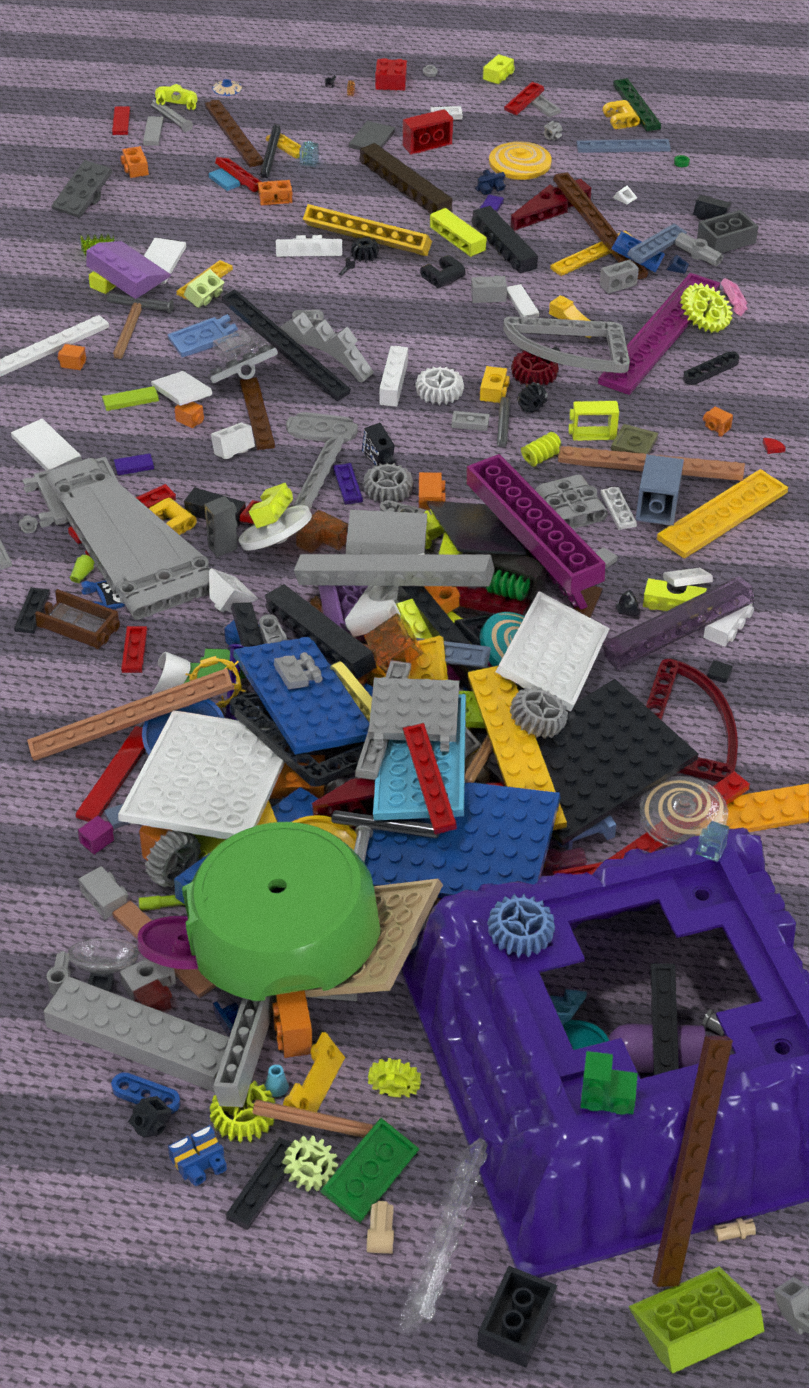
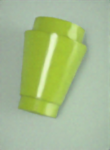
[70,555,95,584]

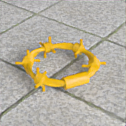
[185,656,246,713]

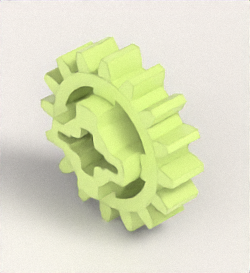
[282,1136,338,1192]

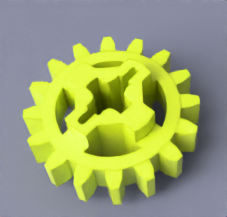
[368,1058,421,1098]

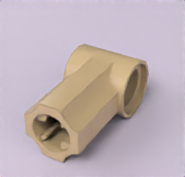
[367,1201,394,1254]

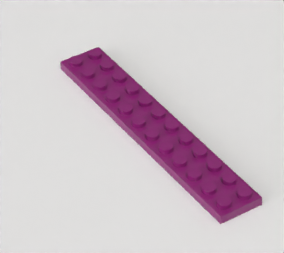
[598,273,720,395]

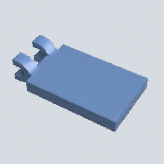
[167,314,239,357]

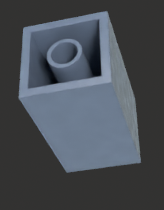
[636,454,684,526]

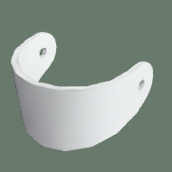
[152,652,190,695]

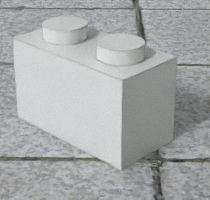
[211,422,255,459]

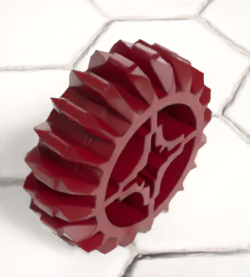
[511,350,559,386]

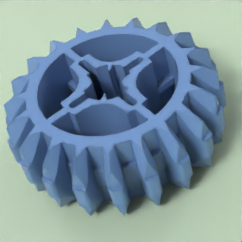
[487,894,555,957]

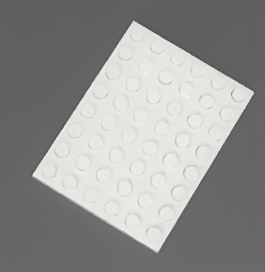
[118,710,290,839]

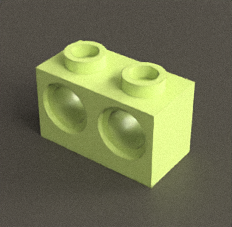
[184,269,225,308]

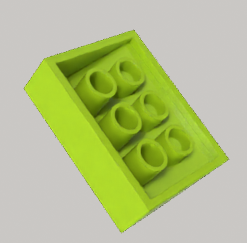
[629,1266,765,1373]

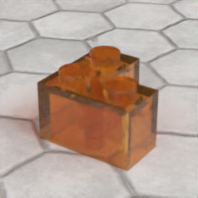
[296,510,349,554]

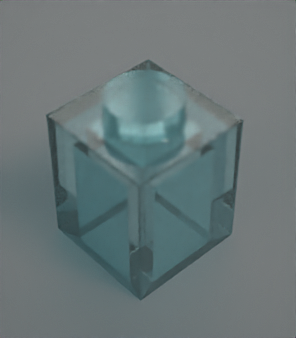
[299,141,319,167]

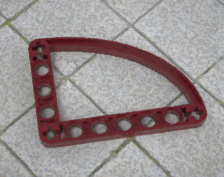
[646,659,738,782]

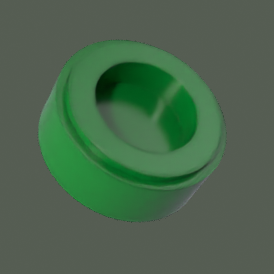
[674,155,690,167]

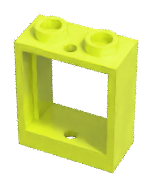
[568,401,619,441]

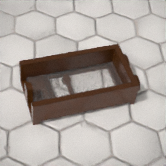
[35,589,120,649]

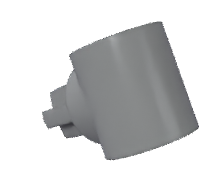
[47,951,71,995]

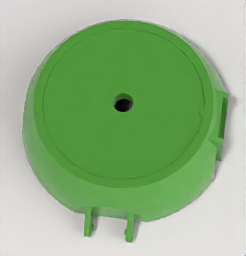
[182,822,380,1001]

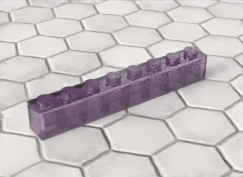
[602,576,754,670]

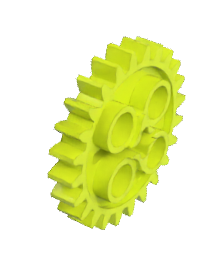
[680,283,733,333]

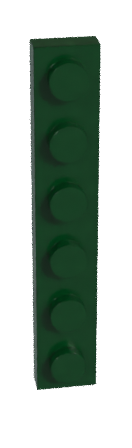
[613,78,661,132]

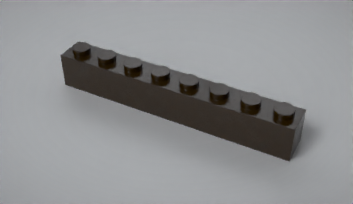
[359,143,453,214]

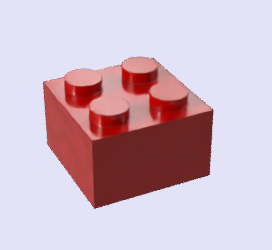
[375,58,407,91]

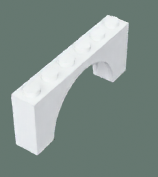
[345,553,425,637]

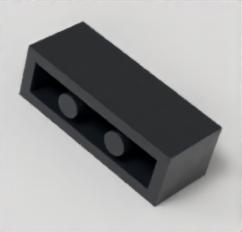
[184,487,246,529]

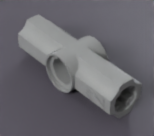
[675,232,723,266]

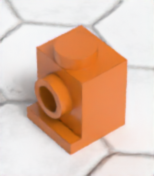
[703,406,733,437]

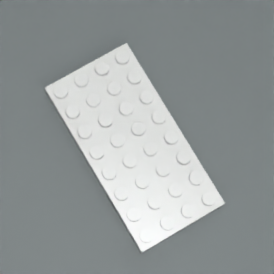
[496,591,610,712]

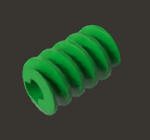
[486,569,530,601]

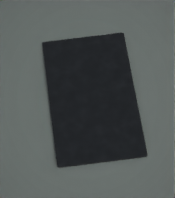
[427,501,526,555]

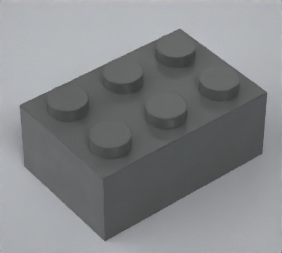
[697,210,759,253]

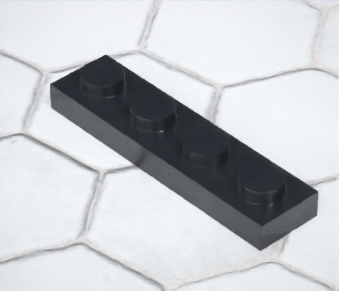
[226,1137,300,1230]

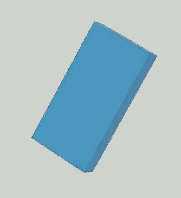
[209,168,240,191]

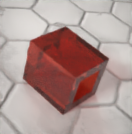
[133,979,172,1012]

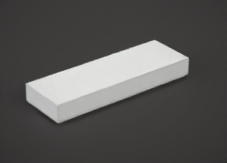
[507,284,539,318]

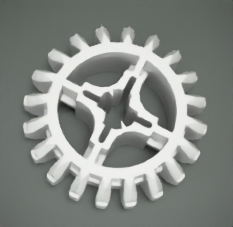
[416,367,464,406]

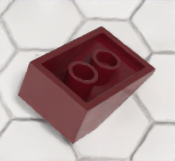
[312,778,375,829]

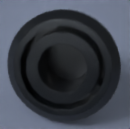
[616,590,641,616]

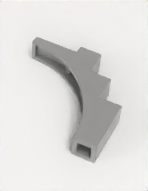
[279,312,374,383]

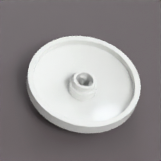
[239,505,312,550]

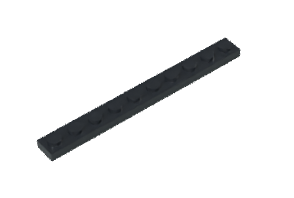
[222,289,351,401]

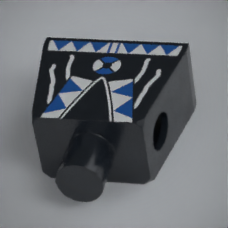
[362,422,396,467]

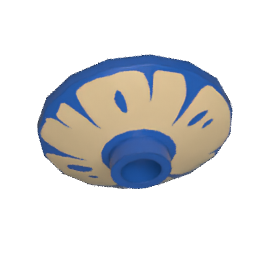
[212,79,242,96]

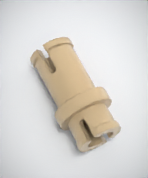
[714,1218,756,1242]

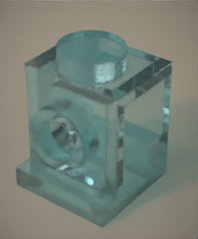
[696,820,729,862]

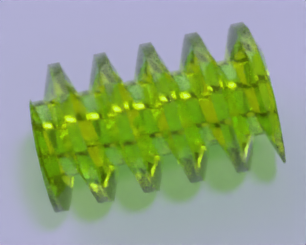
[80,233,115,256]

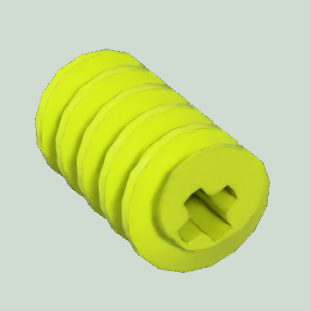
[521,432,561,467]

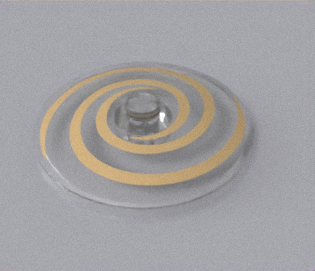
[639,776,728,847]

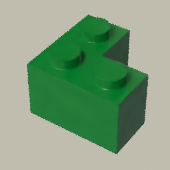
[580,1051,638,1114]

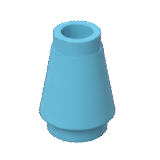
[265,1065,289,1097]

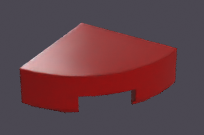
[763,438,786,454]

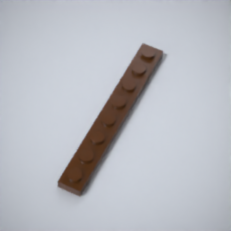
[205,100,264,168]

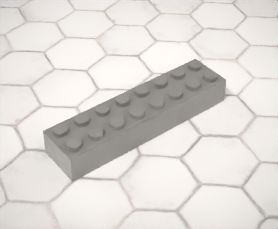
[43,976,229,1092]

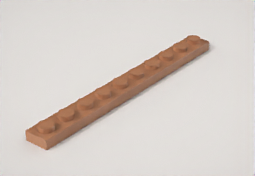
[558,446,745,481]
[27,668,234,761]

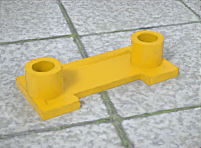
[283,1032,345,1112]

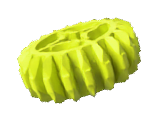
[210,1080,276,1143]

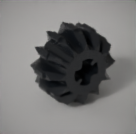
[351,237,379,262]
[517,382,548,413]

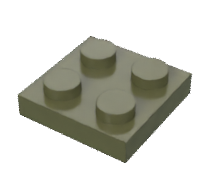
[611,424,658,454]

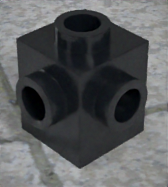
[128,1096,173,1138]

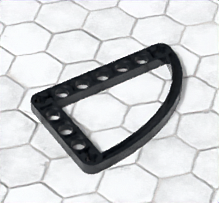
[230,692,370,787]

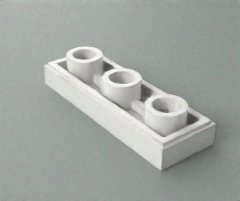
[600,487,637,530]

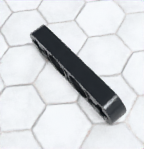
[683,351,740,385]

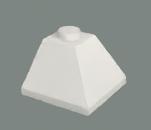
[209,568,258,613]

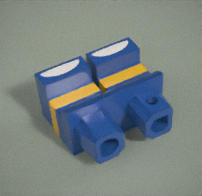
[168,1125,227,1186]

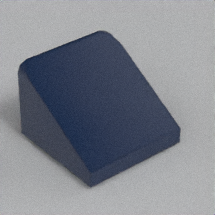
[666,255,689,274]

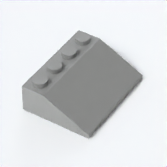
[346,510,427,555]

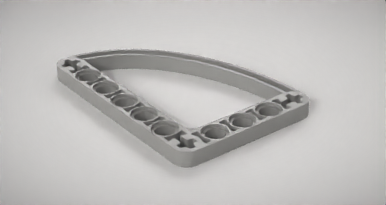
[503,317,630,373]

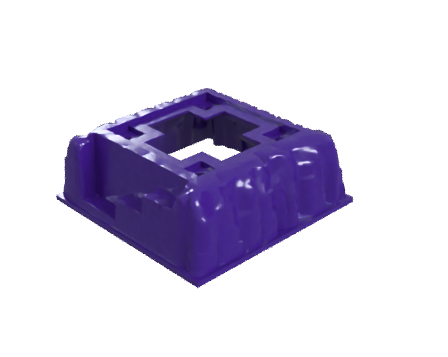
[401,828,809,1278]

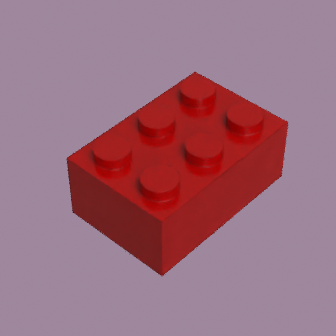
[403,109,453,155]

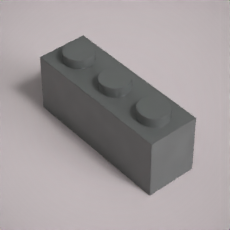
[205,496,238,557]

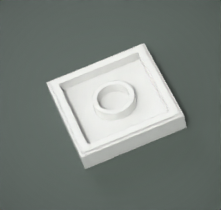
[663,568,713,587]

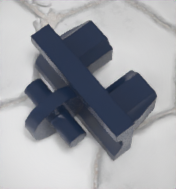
[475,169,506,195]

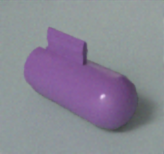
[609,1023,705,1073]

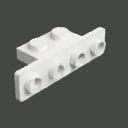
[276,235,342,256]

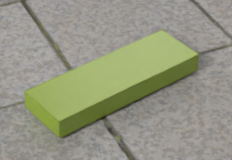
[102,386,159,411]

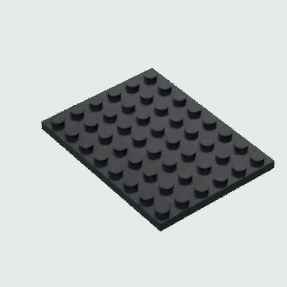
[483,679,699,846]

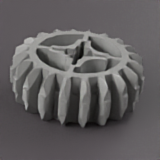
[363,463,413,503]
[510,687,568,739]
[145,830,201,887]

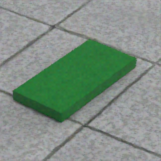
[320,1118,420,1223]

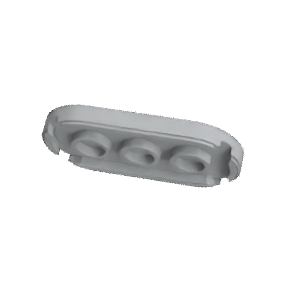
[286,412,358,443]

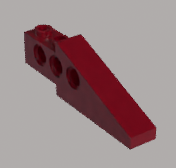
[510,179,592,231]

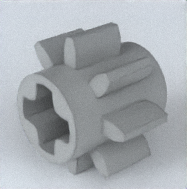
[543,121,563,141]

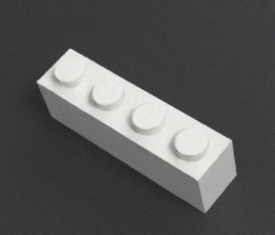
[380,346,408,406]

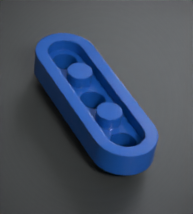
[111,1072,180,1114]

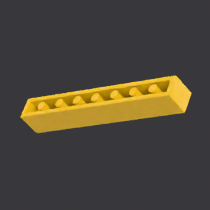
[303,204,432,256]

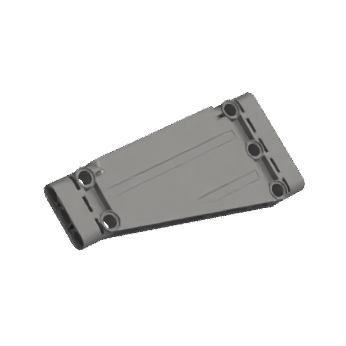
[46,458,211,620]

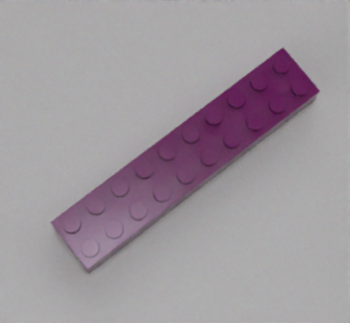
[467,454,606,595]

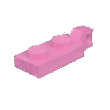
[721,278,748,316]

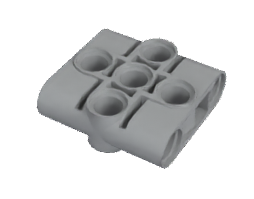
[535,475,608,529]

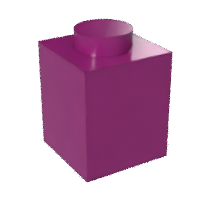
[78,816,114,854]

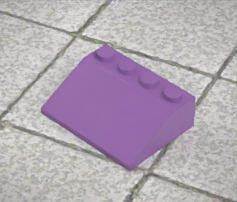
[86,241,171,299]
[318,585,392,642]

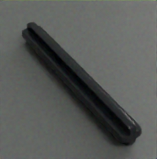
[260,125,281,178]
[331,810,440,838]

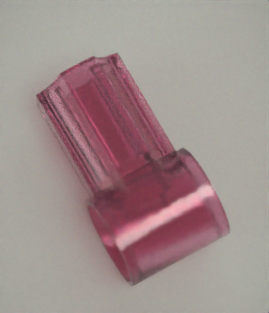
[542,848,587,876]

